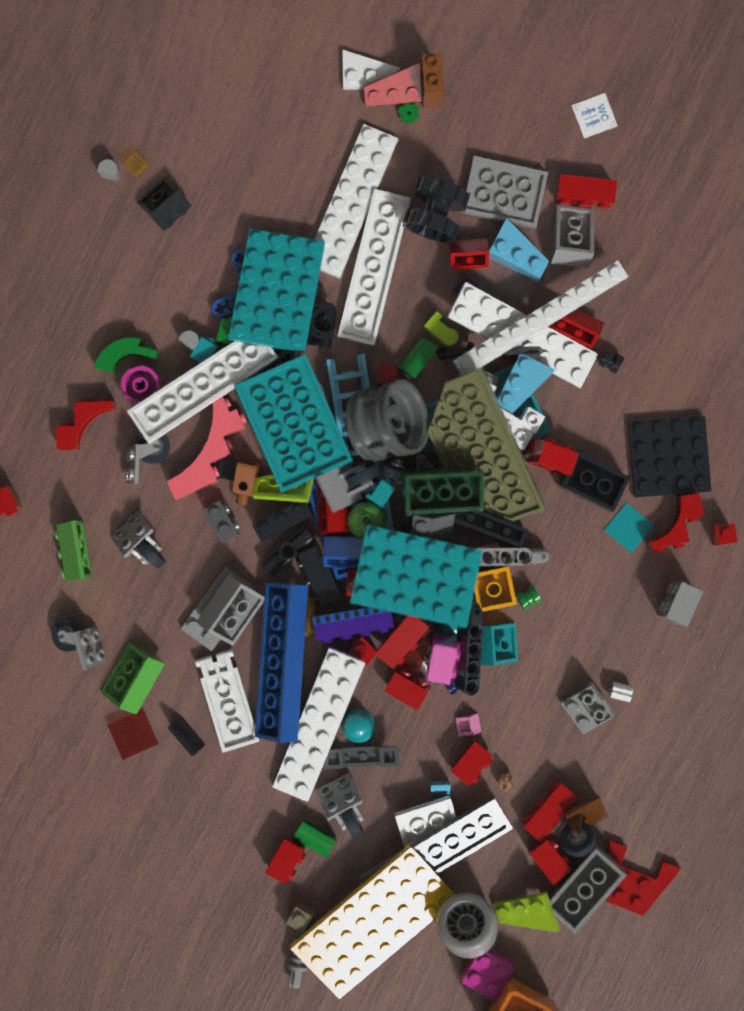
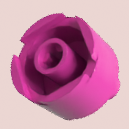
[121,366,163,405]

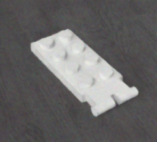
[195,649,260,753]

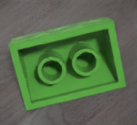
[55,520,93,582]
[101,642,165,714]

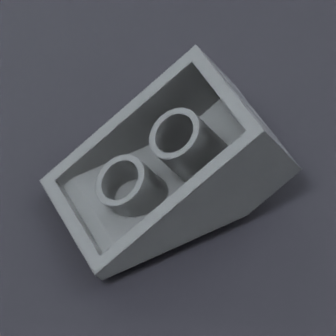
[551,204,594,268]

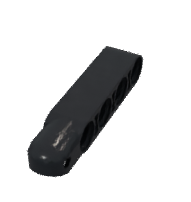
[454,600,483,696]

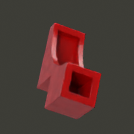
[56,398,116,451]
[647,493,704,552]

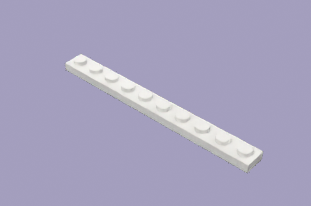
[453,261,628,375]

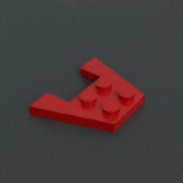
[606,839,681,916]

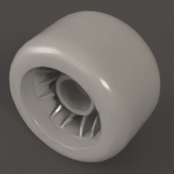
[437,893,498,958]

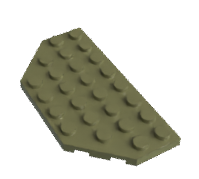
[427,367,546,522]

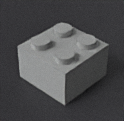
[658,581,704,627]

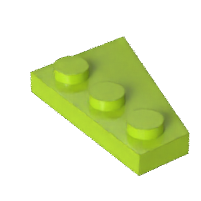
[252,474,314,503]
[493,892,560,932]

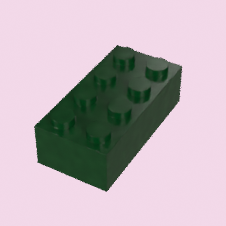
[402,467,484,515]

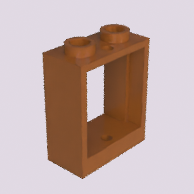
[420,53,444,108]

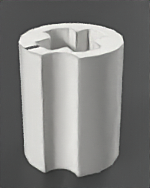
[609,682,633,702]

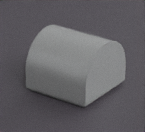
[97,159,121,181]
[179,331,200,351]

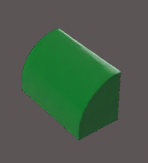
[397,337,438,381]
[292,818,337,858]

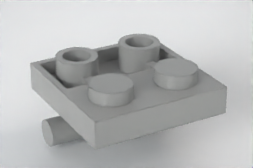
[561,681,616,735]

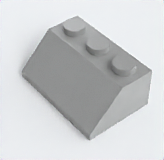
[196,574,264,646]

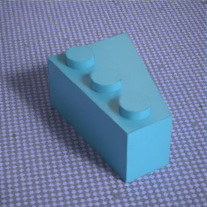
[489,218,549,283]
[497,354,555,414]

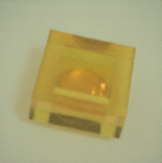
[122,151,150,179]

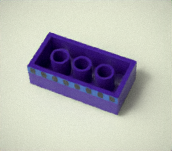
[312,606,394,643]

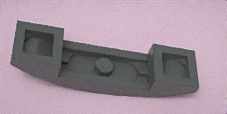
[324,746,400,769]

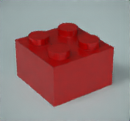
[523,437,579,475]

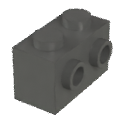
[202,501,241,544]

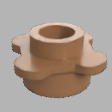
[500,772,514,792]

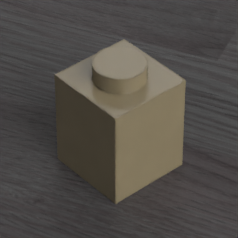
[286,901,314,934]

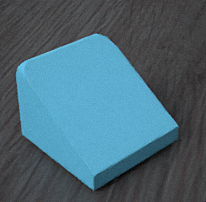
[430,781,451,796]

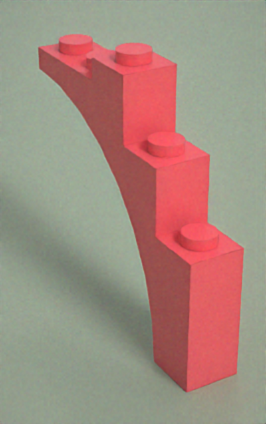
[167,396,247,500]

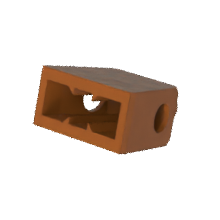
[232,459,261,505]

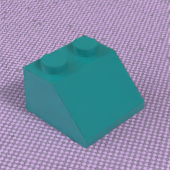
[481,623,518,665]

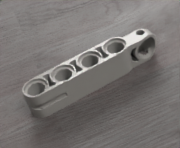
[473,548,550,567]

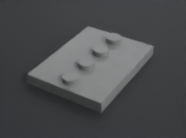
[461,156,548,229]

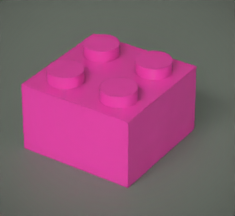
[427,630,461,685]
[460,948,515,1002]

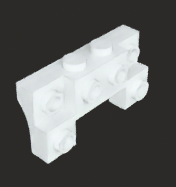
[490,383,545,450]

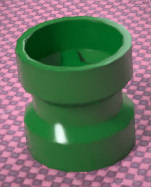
[516,585,542,611]

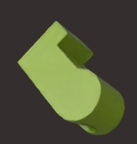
[424,312,459,347]

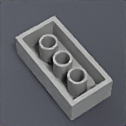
[549,844,626,934]

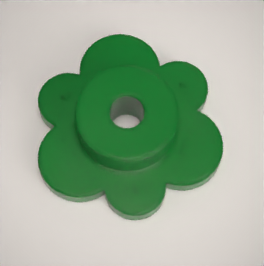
[398,103,419,125]

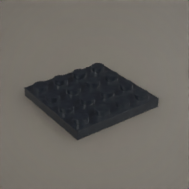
[628,416,712,498]

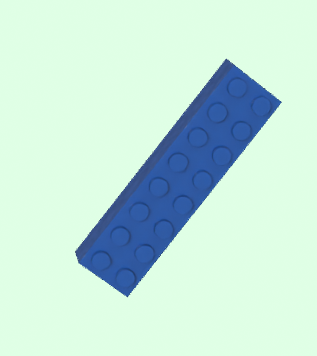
[255,582,308,743]

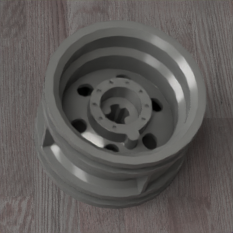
[346,380,429,462]

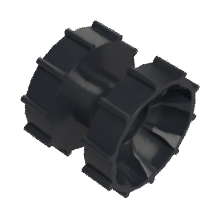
[402,175,471,243]

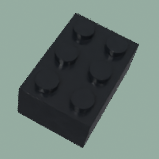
[558,452,630,512]

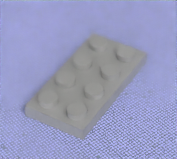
[181,566,257,651]

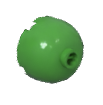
[347,502,386,538]

